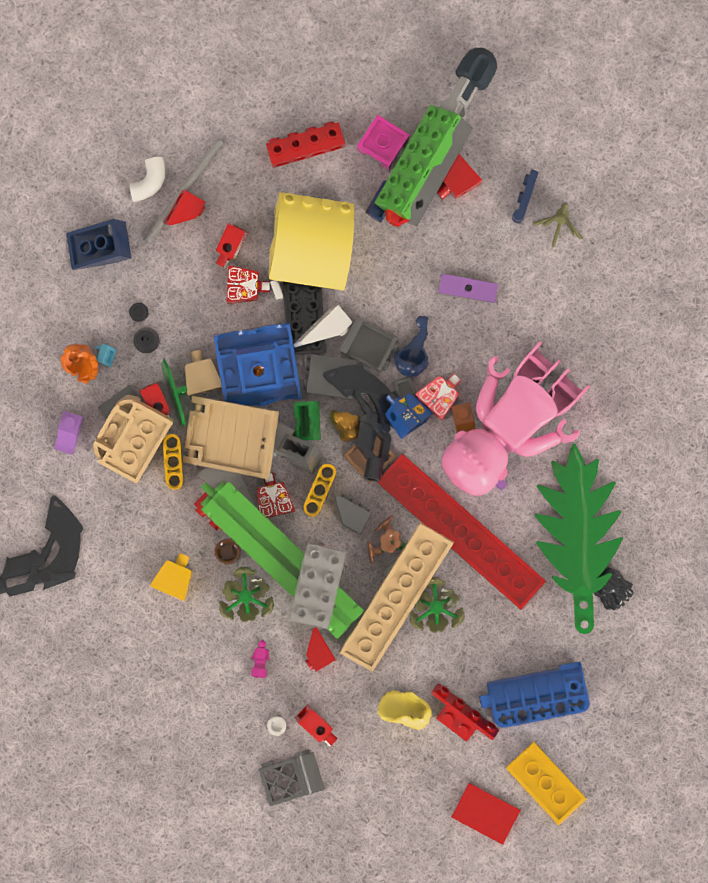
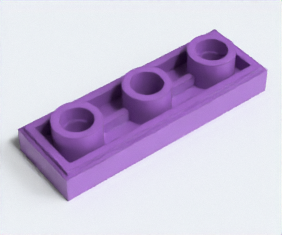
[438,274,498,303]

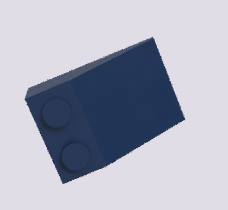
[66,219,132,270]

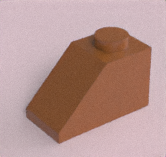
[450,402,476,434]

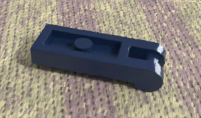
[512,169,538,223]

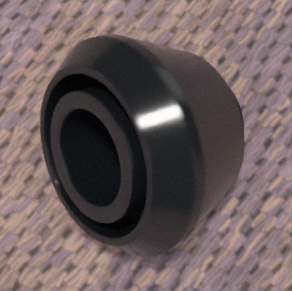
[133,328,159,354]

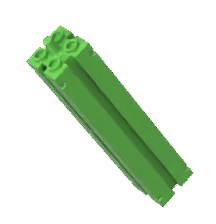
[201,481,364,639]

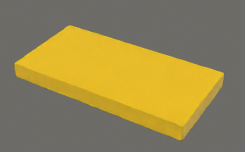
[506,741,587,825]

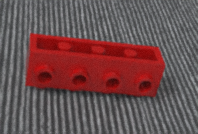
[266,121,345,168]

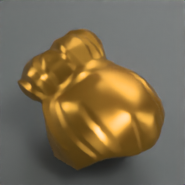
[330,410,361,442]

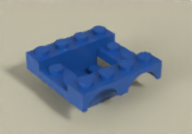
[213,322,302,406]

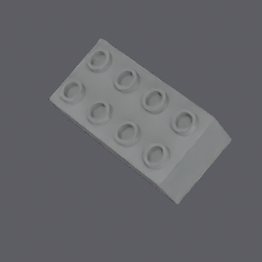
[289,543,346,629]

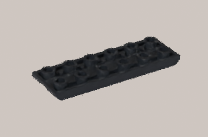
[283,281,326,355]

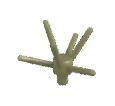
[533,203,582,247]

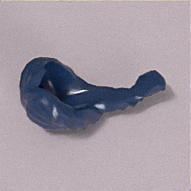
[394,316,429,377]

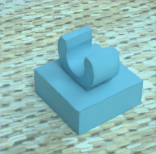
[95,344,117,368]

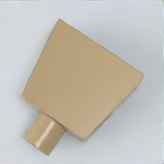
[185,350,222,397]

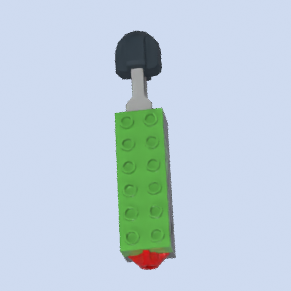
[375,47,497,227]

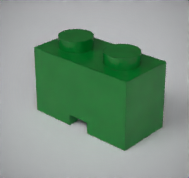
[293,401,321,441]

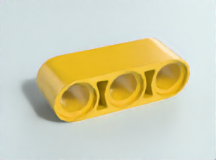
[163,434,184,490]
[303,464,336,517]

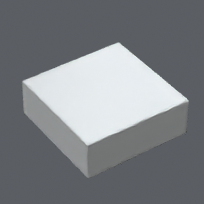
[270,280,284,302]

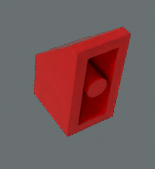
[164,190,205,226]
[305,627,336,672]

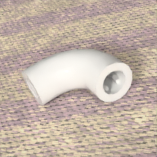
[129,157,165,202]

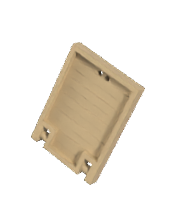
[183,396,279,479]

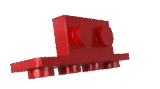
[431,683,499,742]

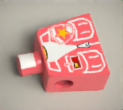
[415,373,461,421]

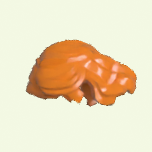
[60,343,98,384]

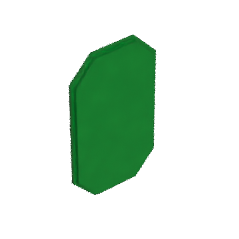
[161,358,187,428]

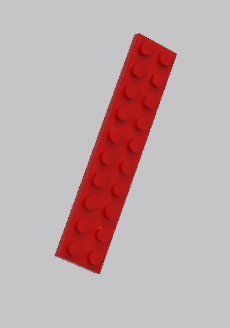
[377,454,546,610]

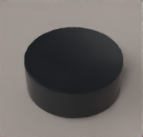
[129,303,149,322]

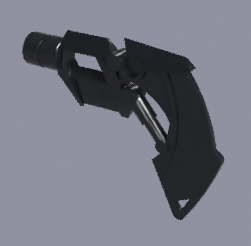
[323,364,394,482]
[0,496,83,597]

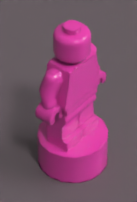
[251,640,270,678]

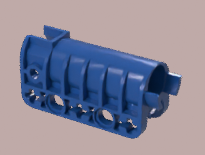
[479,662,590,728]

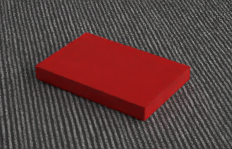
[451,783,521,845]

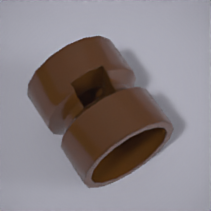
[215,539,241,565]

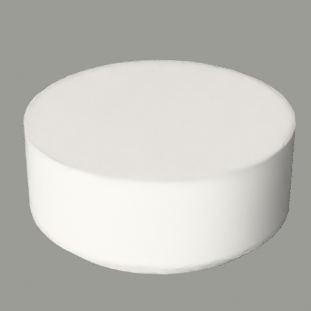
[267,716,287,736]

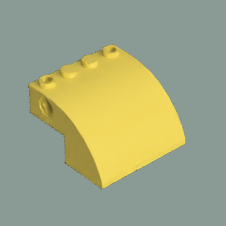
[269,192,354,290]

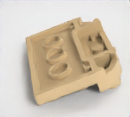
[93,395,174,484]

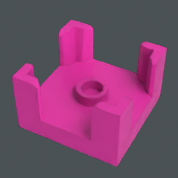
[357,114,409,171]

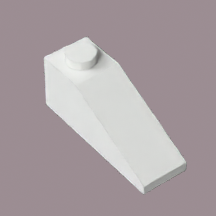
[293,305,353,347]

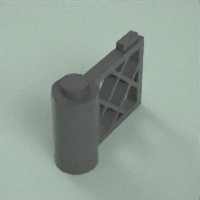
[259,749,325,806]

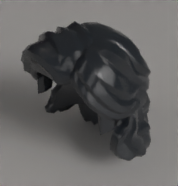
[594,567,634,610]

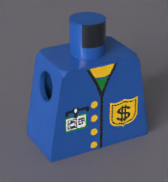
[386,391,433,439]

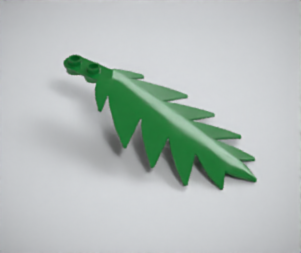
[535,444,623,634]

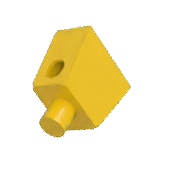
[150,553,193,601]

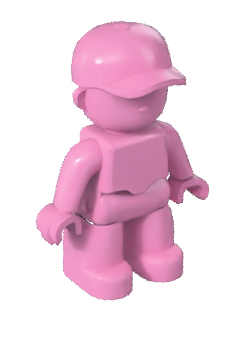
[442,341,590,496]

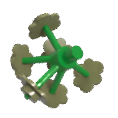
[219,566,274,622]
[409,577,465,633]

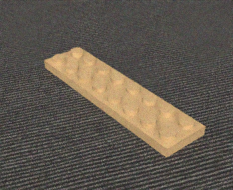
[339,522,453,672]

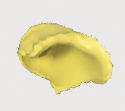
[377,690,432,730]

